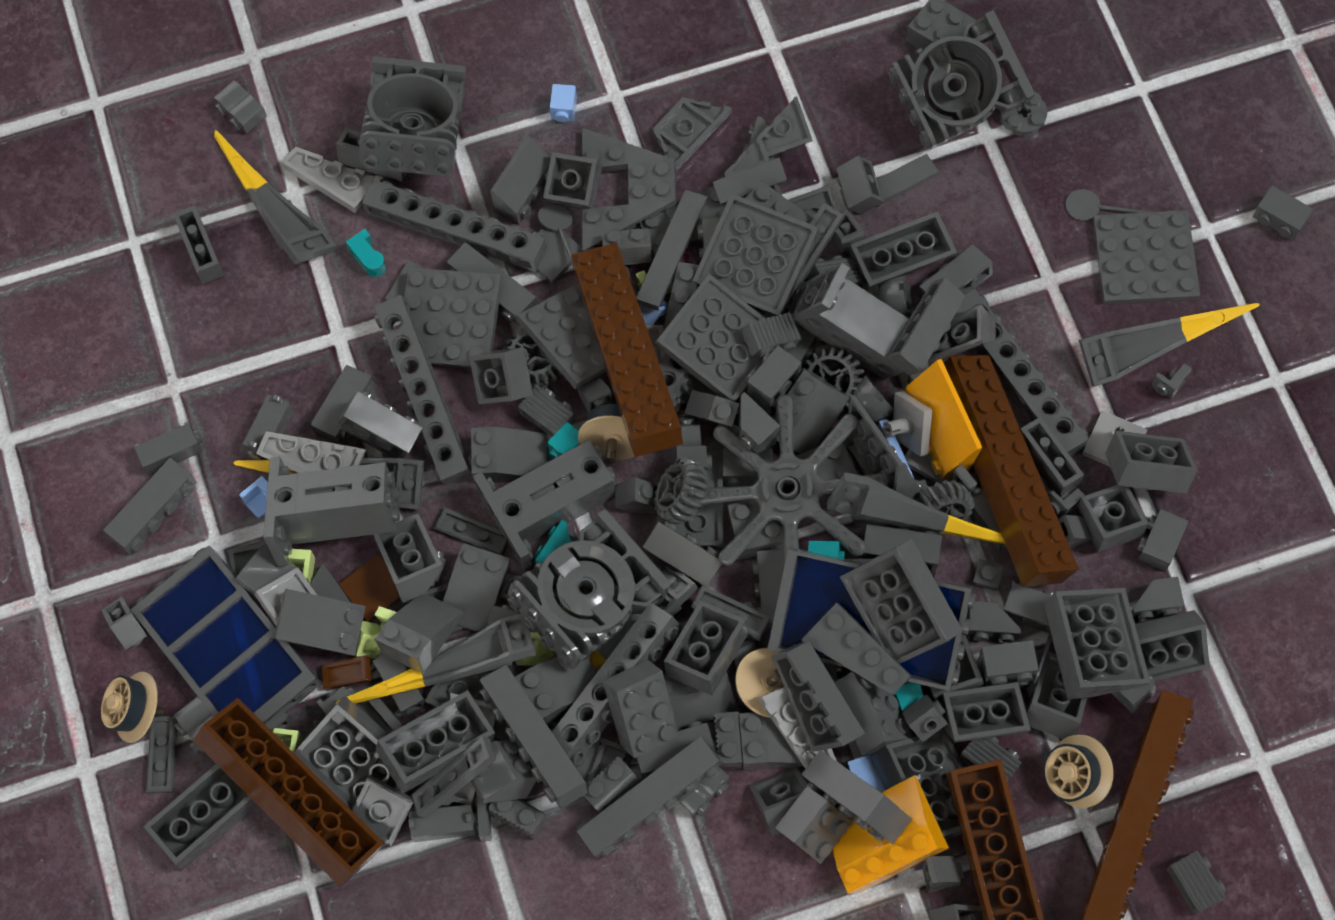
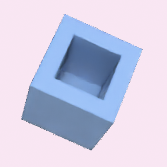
[550,84,577,122]

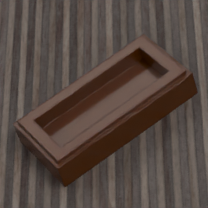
[321,655,371,691]

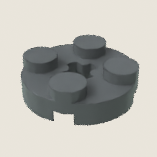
[1000,92,1047,136]

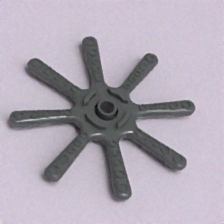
[701,394,889,586]

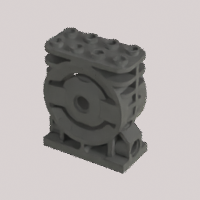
[887,10,1035,150]
[359,56,466,176]
[507,509,671,670]

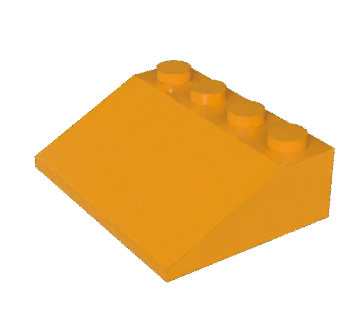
[904,359,982,481]
[833,775,949,894]

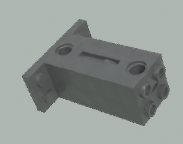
[786,263,909,380]
[473,440,616,573]
[263,456,401,566]

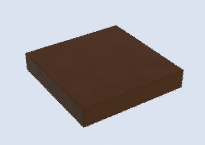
[338,555,401,622]

